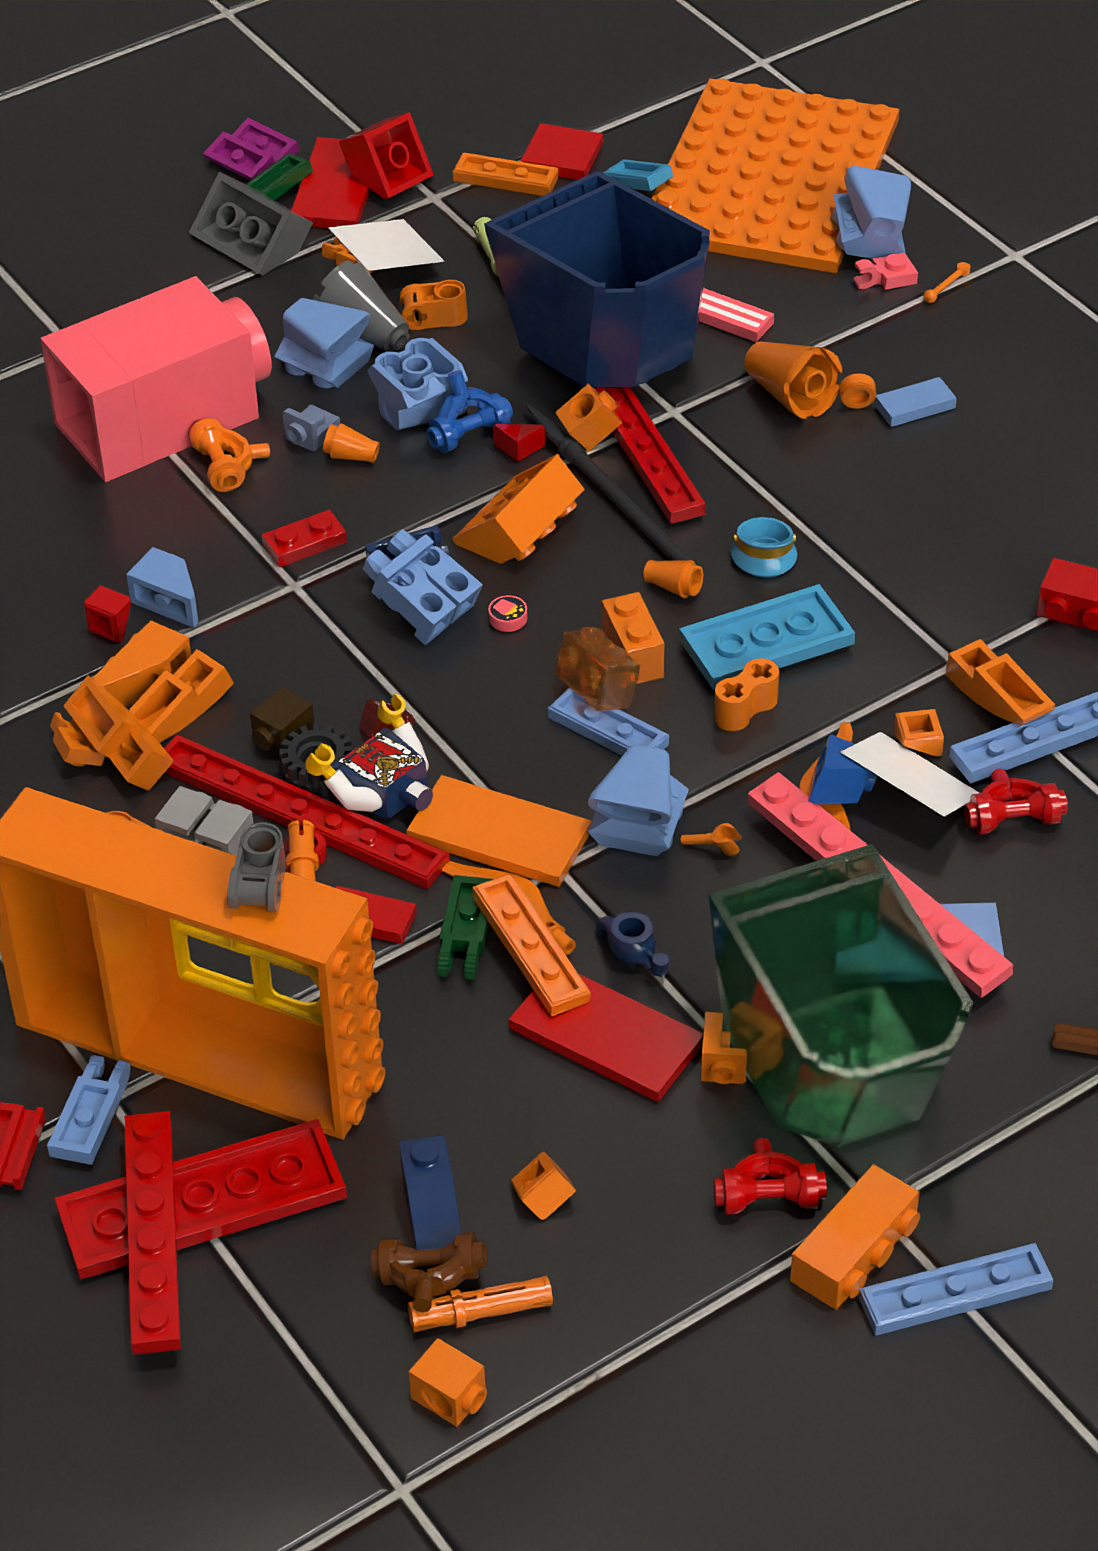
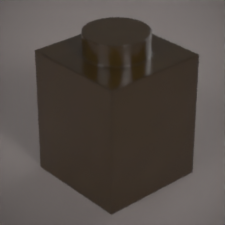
[250,686,314,757]

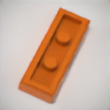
[453,153,558,196]

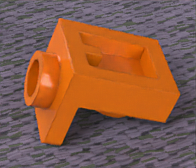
[701,1012,747,1084]

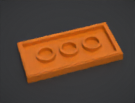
[407,775,592,887]

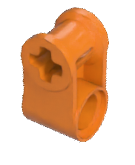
[399,280,468,331]

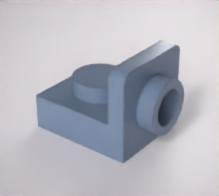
[283,405,340,452]

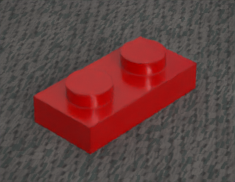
[262,510,347,567]

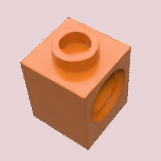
[555,383,622,451]
[408,1338,487,1427]

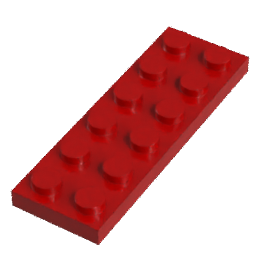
[54,1119,347,1280]

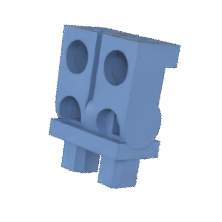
[363,529,483,645]

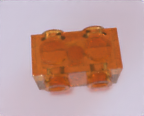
[555,627,640,712]

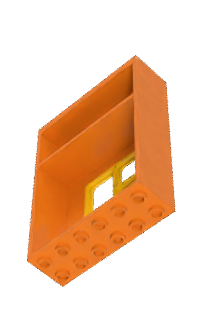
[0,787,386,1140]

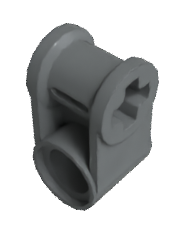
[228,822,286,912]

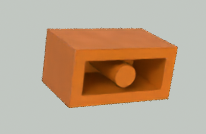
[602,592,664,686]

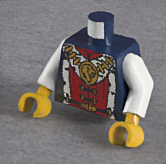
[305,694,433,818]

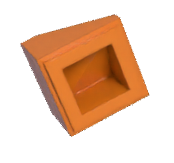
[894,709,944,757]
[511,1152,576,1220]

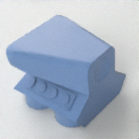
[831,166,911,259]
[274,298,374,388]
[367,338,468,430]
[588,745,689,856]

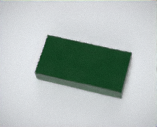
[246,153,314,200]

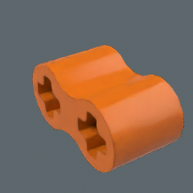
[714,658,779,731]

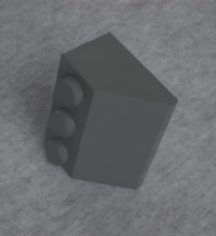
[189,172,313,275]

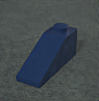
[399,1135,461,1272]

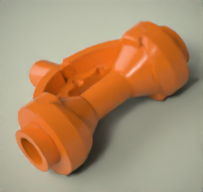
[189,418,270,492]

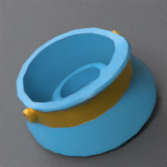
[731,517,798,578]

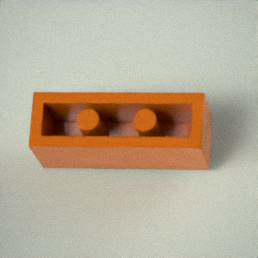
[790,1164,920,1310]

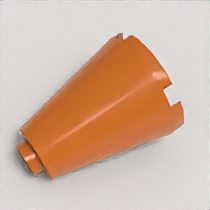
[744,341,842,419]

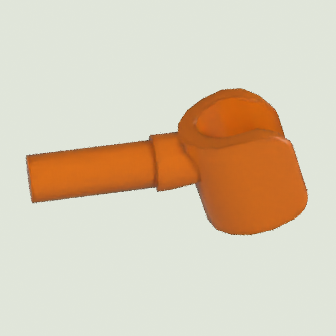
[681,823,742,856]

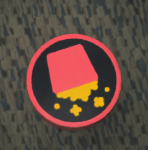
[488,595,528,632]

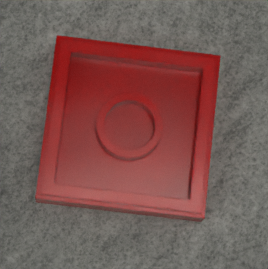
[521,123,603,180]

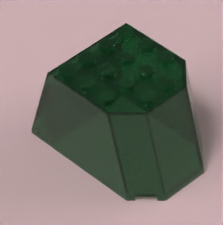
[709,844,973,1147]

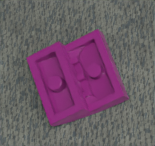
[203,118,300,181]

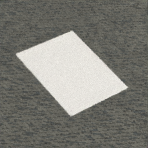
[329,219,445,271]
[841,732,979,816]

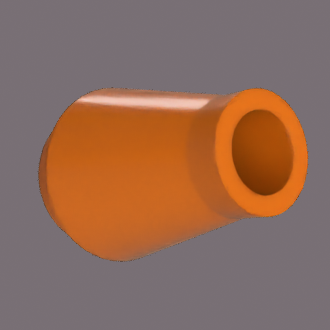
[323,423,380,463]
[643,560,704,598]

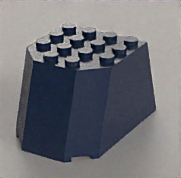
[484,171,710,387]

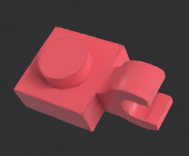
[853,253,918,290]

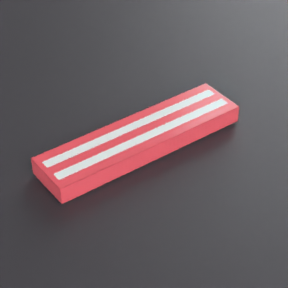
[699,288,774,342]

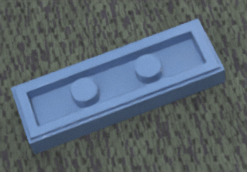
[548,685,669,756]

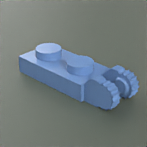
[47,1055,131,1165]

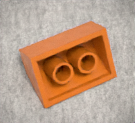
[452,454,585,564]

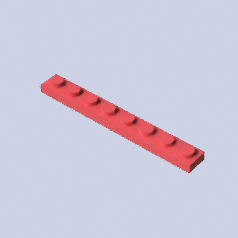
[748,772,1013,998]

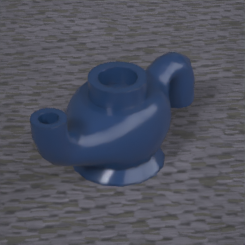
[595,911,670,977]

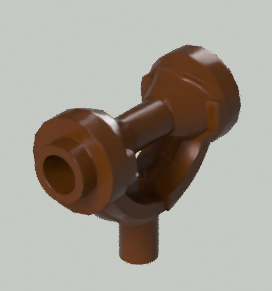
[371,1231,487,1313]

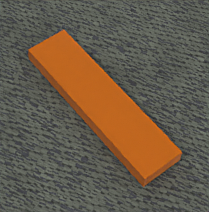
[472,873,591,1017]

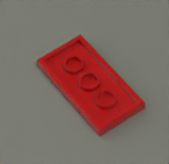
[292,137,371,229]
[509,973,704,1102]

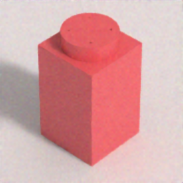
[40,276,272,482]

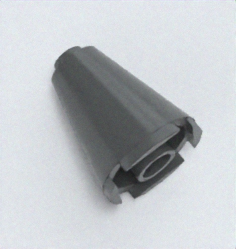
[313,260,409,352]

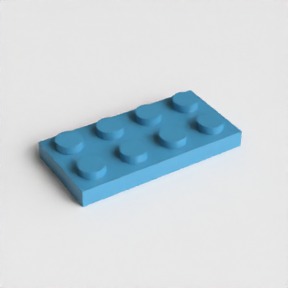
[679,584,855,689]

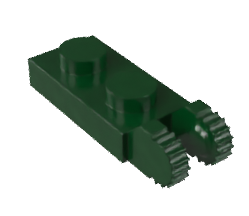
[438,875,493,980]

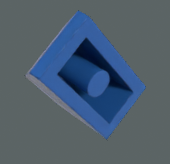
[808,734,878,804]

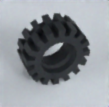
[279,724,353,798]

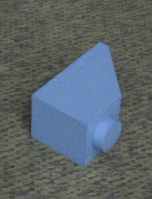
[126,547,198,628]

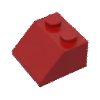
[338,112,434,199]

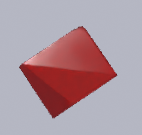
[493,424,545,462]
[84,585,131,643]

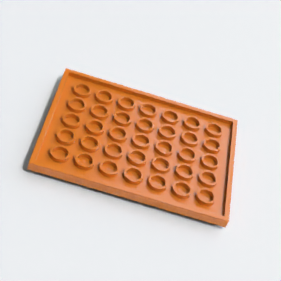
[652,78,900,274]

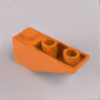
[93,621,191,707]

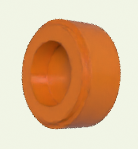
[839,374,877,409]

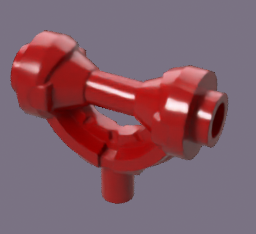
[964,769,1068,835]
[713,1138,827,1215]

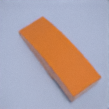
[945,639,1055,725]
[129,649,234,743]
[63,676,174,791]

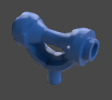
[427,370,513,453]

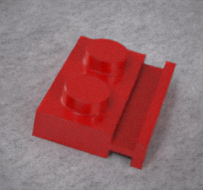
[0,1102,46,1190]

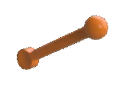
[923,262,971,303]

